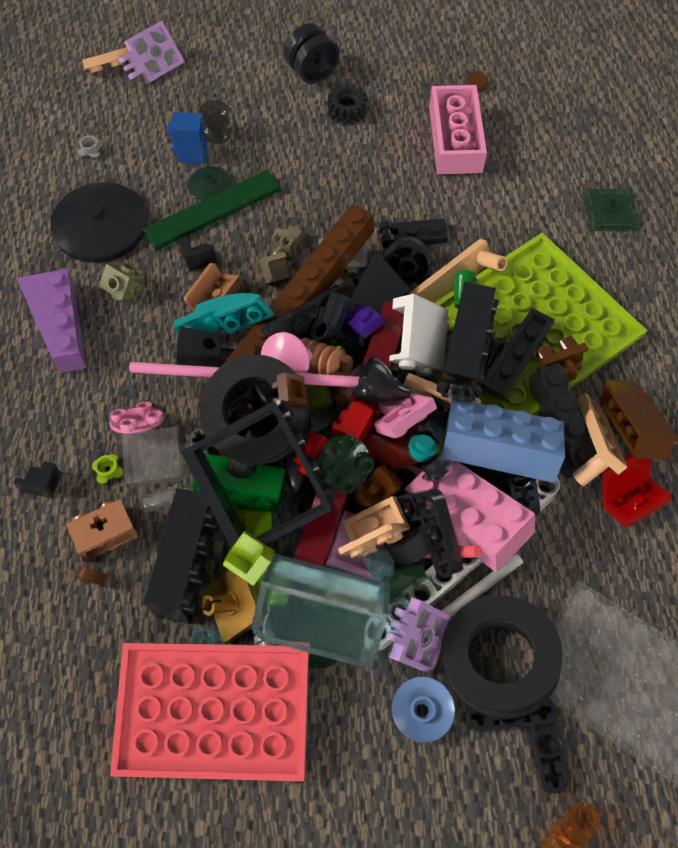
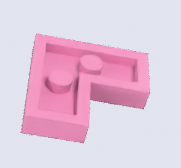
[374,393,437,438]

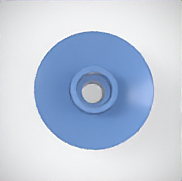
[392,677,455,743]

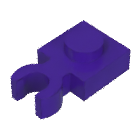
[346,303,385,339]

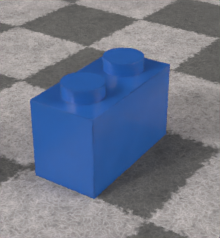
[168,112,208,164]

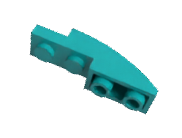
[173,293,274,334]

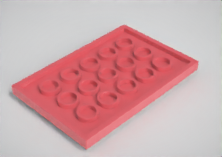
[110,643,309,781]

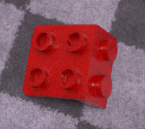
[601,452,671,529]

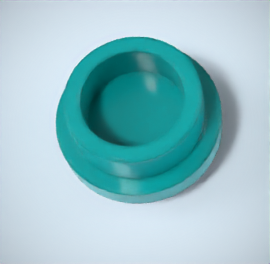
[408,435,438,462]

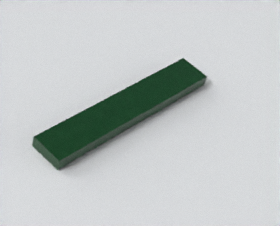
[143,170,280,251]

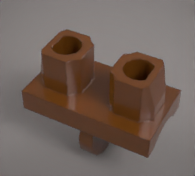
[536,336,589,381]
[351,465,403,511]

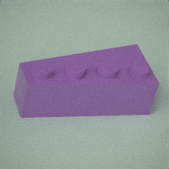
[16,268,86,373]

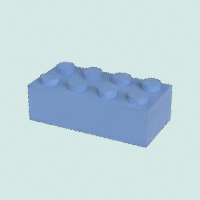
[441,399,565,483]

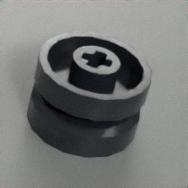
[283,23,340,84]

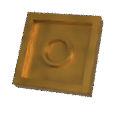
[201,570,269,644]

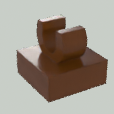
[272,372,307,407]

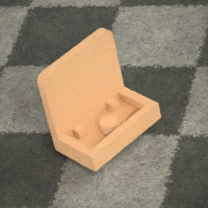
[338,496,410,558]

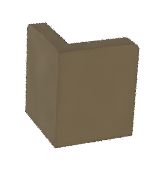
[259,252,290,284]

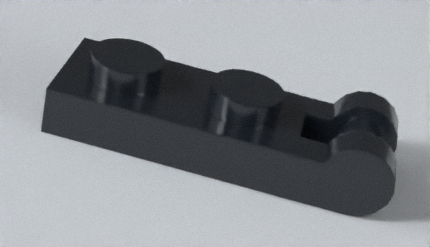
[378,219,448,248]

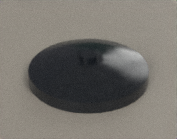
[50,182,148,263]

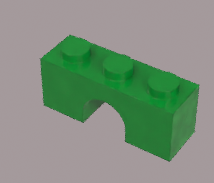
[193,454,286,513]

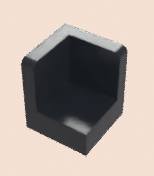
[178,236,216,271]
[13,461,62,499]

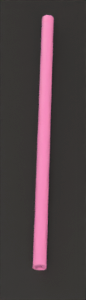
[129,362,366,388]

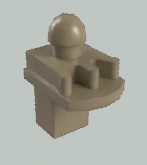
[271,225,303,258]

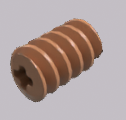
[301,338,353,376]

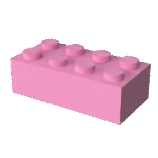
[429,85,487,174]
[405,459,535,573]

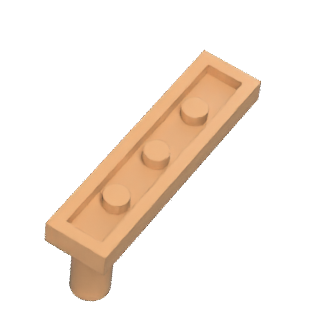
[410,239,508,303]
[573,393,627,486]

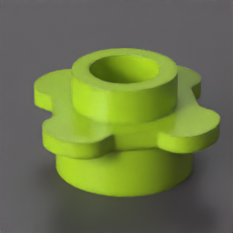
[92,454,124,484]

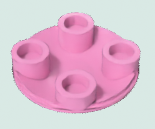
[261,332,312,373]
[110,402,165,434]

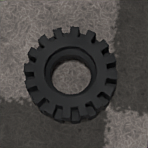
[328,84,368,125]

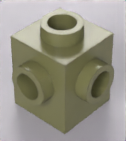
[99,263,145,302]

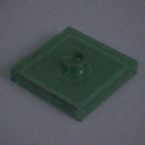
[584,189,639,231]

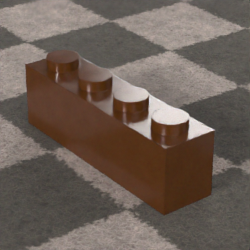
[600,380,677,460]

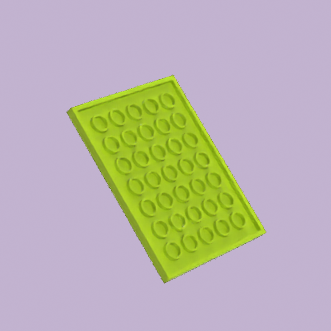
[400,233,648,415]

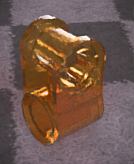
[539,802,600,848]

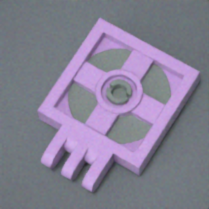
[118,21,185,83]
[385,598,453,675]

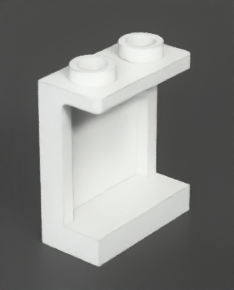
[389,294,448,377]

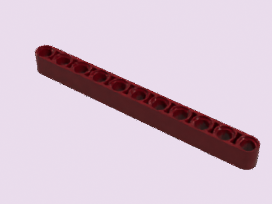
[293,301,404,573]

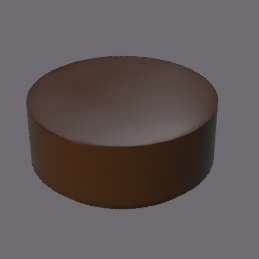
[466,72,488,93]
[75,566,106,586]

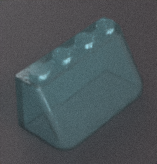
[252,554,391,666]

